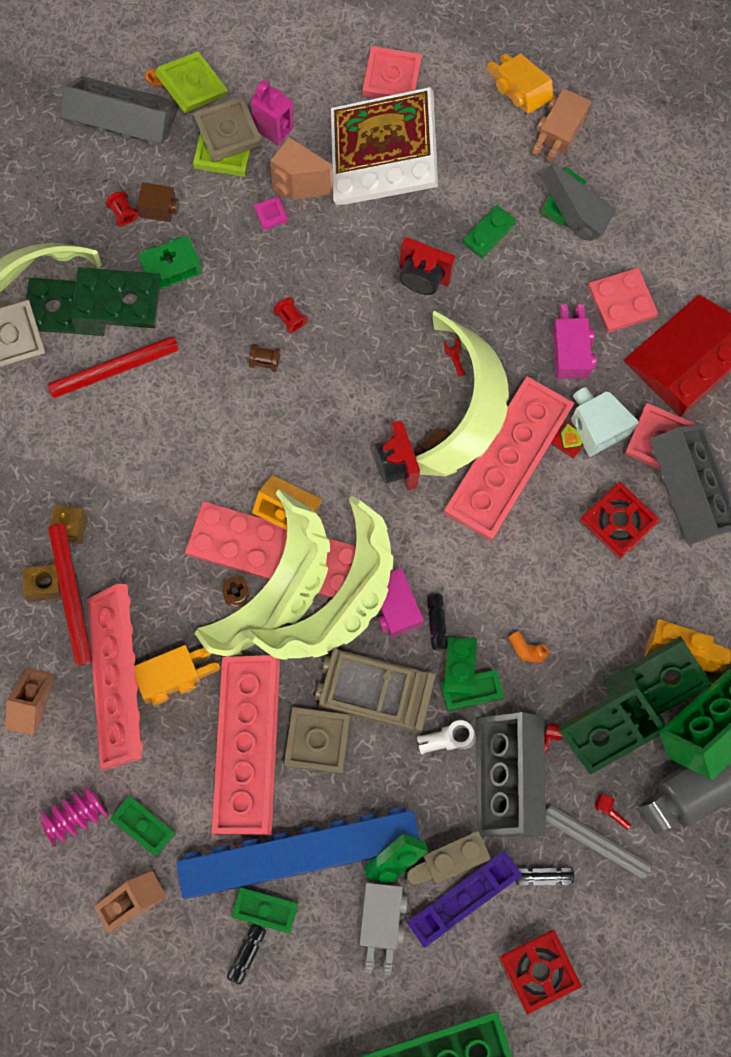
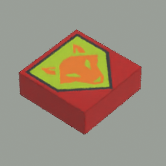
[551,421,583,459]

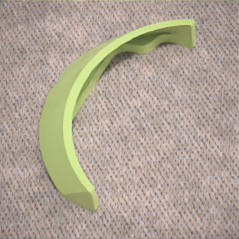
[0,243,102,292]
[416,311,509,476]
[194,489,330,657]
[246,495,393,660]

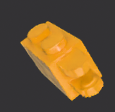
[487,53,553,114]
[644,619,731,675]
[134,645,221,706]

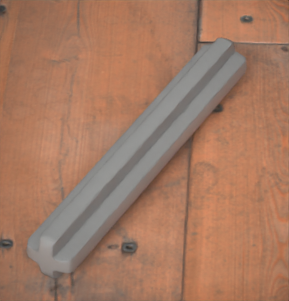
[546,805,651,878]

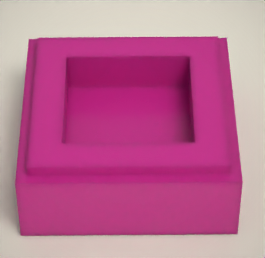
[254,196,288,230]

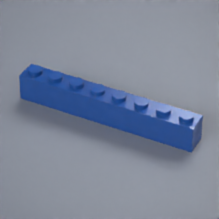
[176,807,420,900]

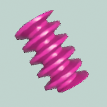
[40,786,108,848]

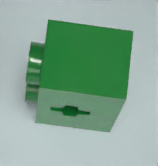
[138,236,202,289]

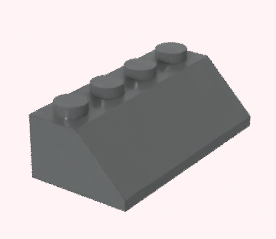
[61,76,179,145]
[650,424,731,545]
[476,712,546,837]

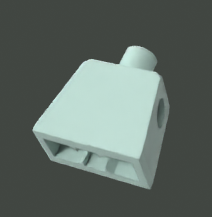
[571,387,639,457]

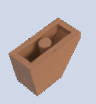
[5,668,55,735]
[94,870,166,933]

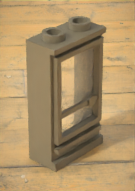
[315,648,436,735]

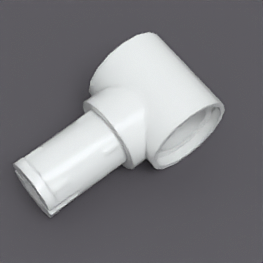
[417,720,476,754]

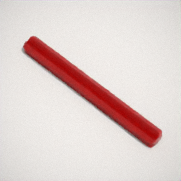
[47,336,179,398]
[48,523,92,666]

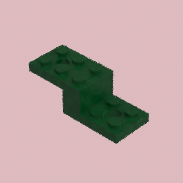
[26,267,161,336]
[559,636,712,775]

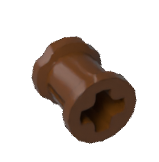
[249,343,281,372]
[222,577,249,608]

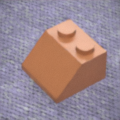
[270,137,333,200]

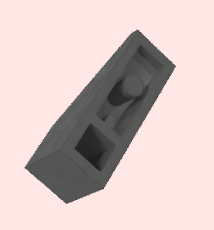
[540,163,616,241]

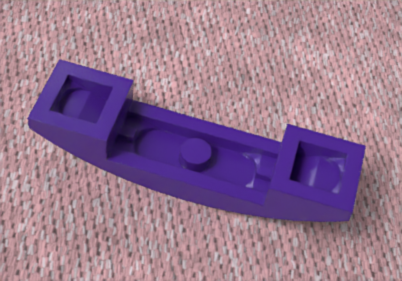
[407,850,523,948]

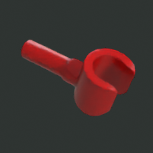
[444,337,465,377]
[544,724,562,754]
[595,794,631,830]

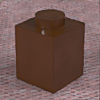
[137,182,179,222]

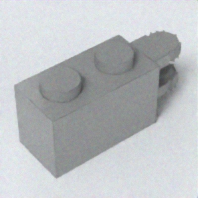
[359,883,407,975]

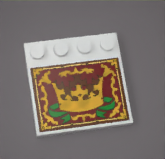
[331,87,438,205]

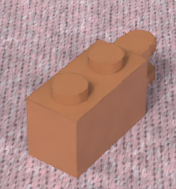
[532,88,591,163]

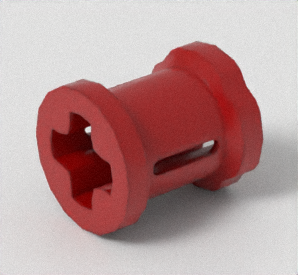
[105,191,139,227]
[273,297,308,334]

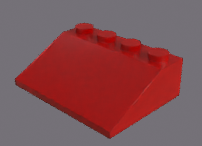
[623,295,731,417]

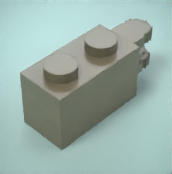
[406,831,491,887]

